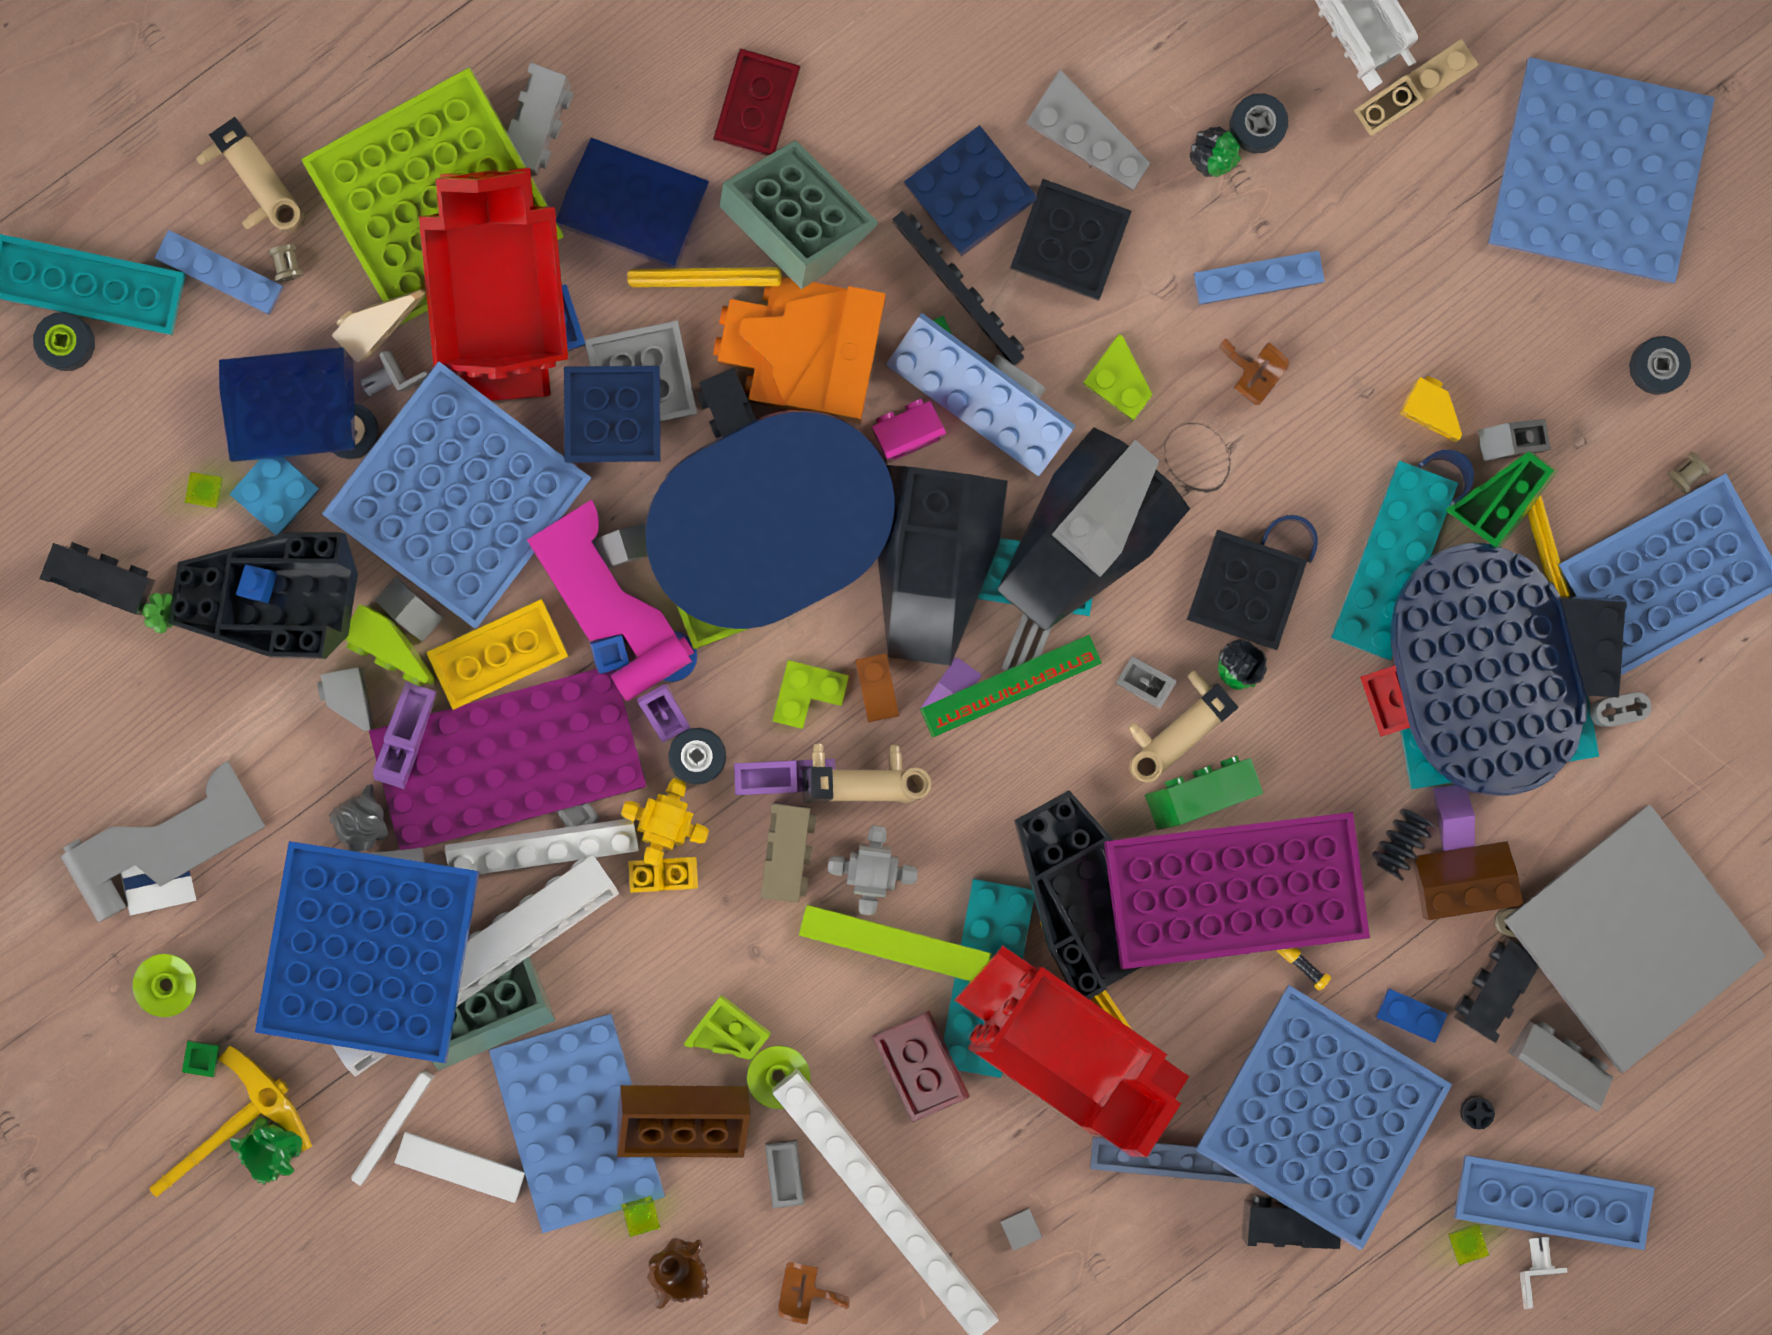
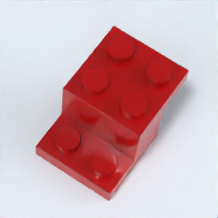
[1360,665,1410,737]

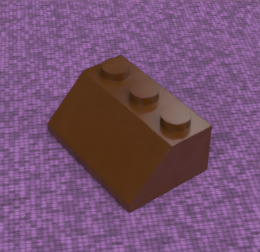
[1413,841,1523,920]

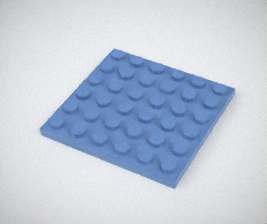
[1488,57,1715,284]
[322,361,591,629]
[1195,985,1452,1250]

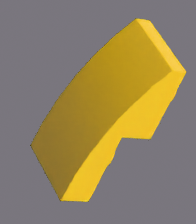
[628,857,698,893]

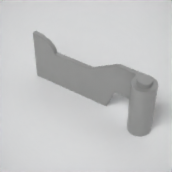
[60,761,266,923]

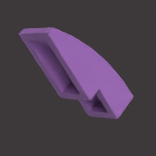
[373,682,436,789]
[734,759,836,795]

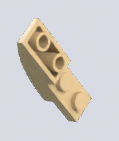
[1354,39,1479,137]

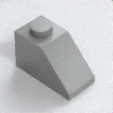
[317,667,374,731]

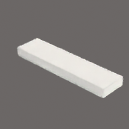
[351,1070,435,1186]
[394,1132,525,1203]

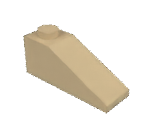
[332,288,426,363]

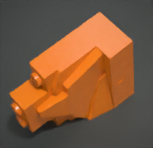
[713,277,886,424]

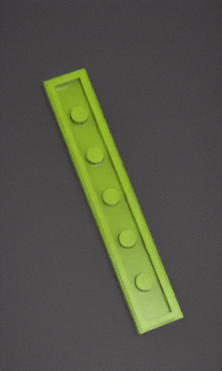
[799,905,991,981]

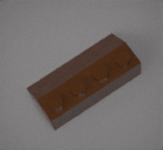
[617,1085,751,1158]

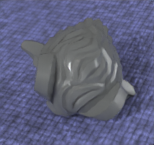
[329,784,388,852]

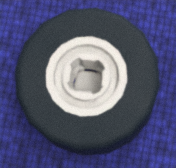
[668,727,726,785]

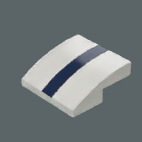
[120,865,196,916]

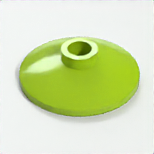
[132,954,197,1017]
[747,1045,811,1109]

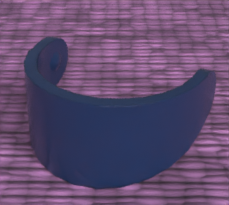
[1418,450,1474,506]
[1260,515,1318,563]

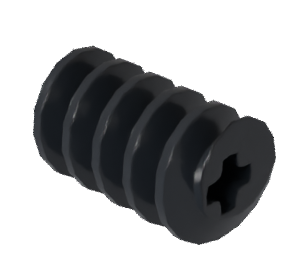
[1372,808,1437,881]

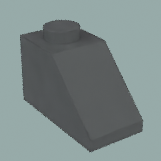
[1478,419,1551,461]

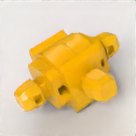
[621,778,709,867]

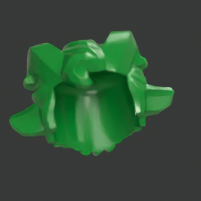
[230,1116,303,1185]

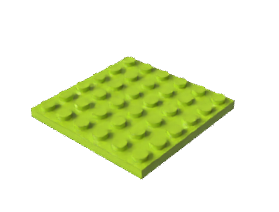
[301,66,564,326]

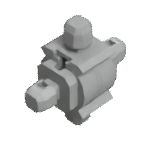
[828,825,918,915]

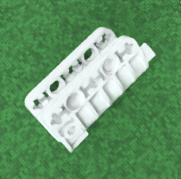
[1315,0,1418,92]

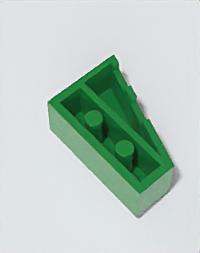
[1446,451,1558,548]

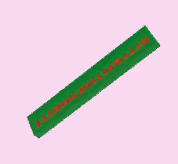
[920,634,1102,738]

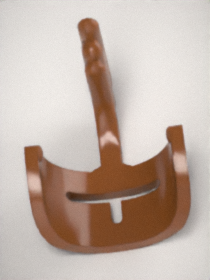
[1219,338,1289,405]
[777,1262,850,1324]

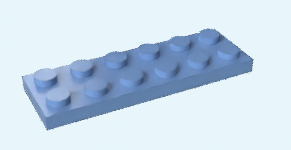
[886,313,1076,477]
[1454,1154,1655,1250]

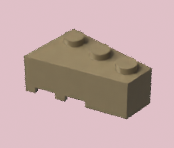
[761,803,817,903]

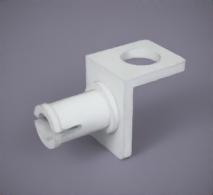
[1520,1237,1567,1309]

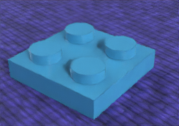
[229,447,320,535]

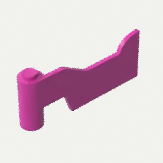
[527,500,694,702]

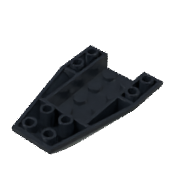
[997,427,1190,631]
[878,465,1008,666]
[168,532,358,659]
[1014,790,1141,999]

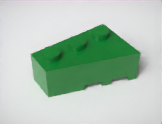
[1145,755,1264,830]

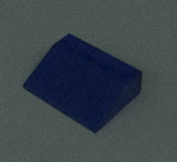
[556,137,710,268]
[219,347,356,462]

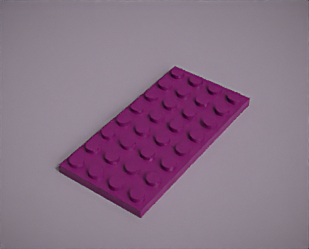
[369,669,647,850]
[1104,812,1370,969]

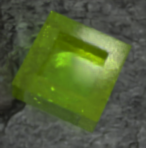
[184,472,223,509]
[621,1196,660,1237]
[1447,1224,1489,1266]

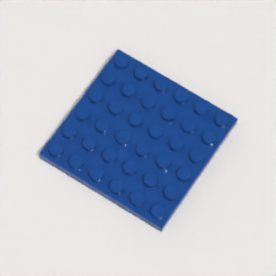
[255,841,479,1063]

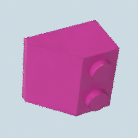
[872,399,946,464]

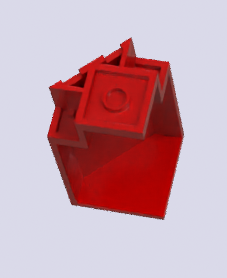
[419,168,568,401]
[954,946,1190,1158]

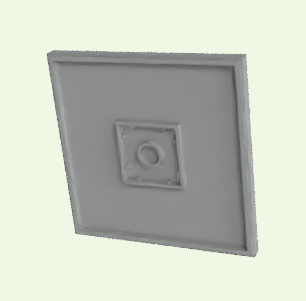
[1504,804,1765,1073]

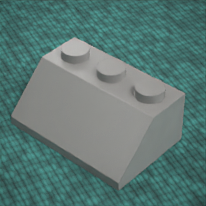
[1508,1021,1613,1112]

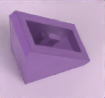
[921,657,982,708]
[637,684,690,743]
[1433,785,1475,851]

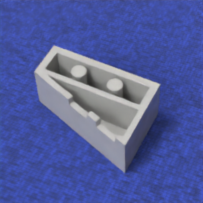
[507,62,574,175]

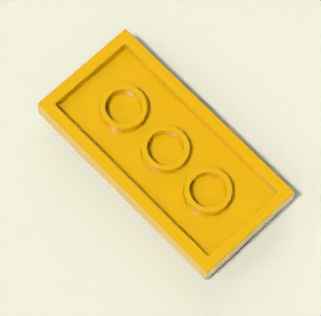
[426,599,569,710]

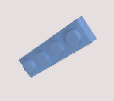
[155,230,284,315]
[1194,251,1325,305]

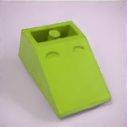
[345,604,436,687]

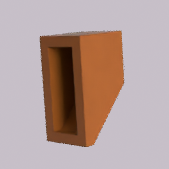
[855,653,899,722]

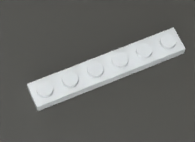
[445,819,639,874]

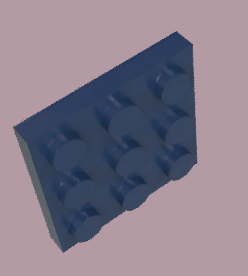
[904,125,1037,257]
[564,366,661,463]

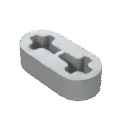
[991,355,1046,399]
[1590,692,1651,727]

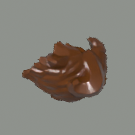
[647,1238,709,1309]

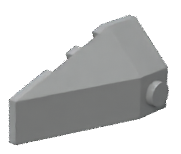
[1052,440,1159,577]

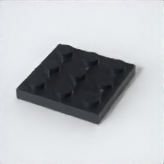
[1010,179,1132,301]
[1186,530,1308,650]

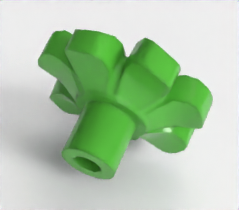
[142,593,173,633]

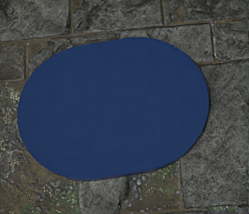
[645,410,894,629]
[1390,543,1587,796]

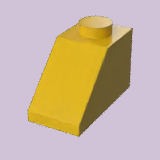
[1398,376,1462,442]

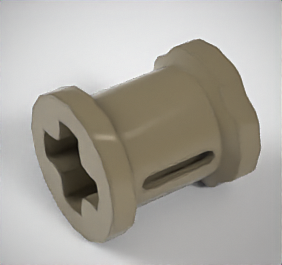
[268,244,303,282]
[1667,451,1711,493]
[1494,908,1516,937]

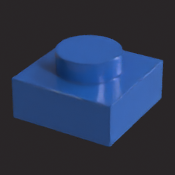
[236,564,278,604]
[589,634,629,674]

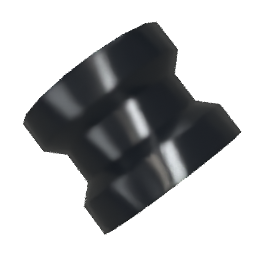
[1459,1096,1495,1130]

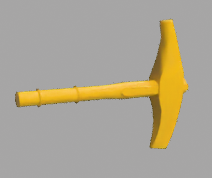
[149,1045,313,1197]

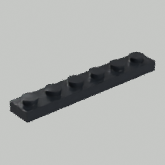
[892,211,1025,366]

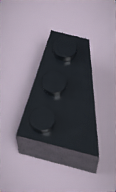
[696,368,756,439]
[39,542,155,616]
[1561,595,1626,698]
[1454,938,1539,1043]
[1241,1195,1341,1249]

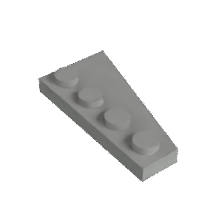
[1026,70,1150,191]

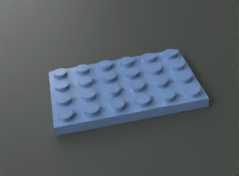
[1559,473,1772,675]
[489,1013,665,1233]

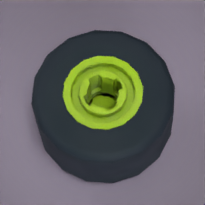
[33,312,95,371]

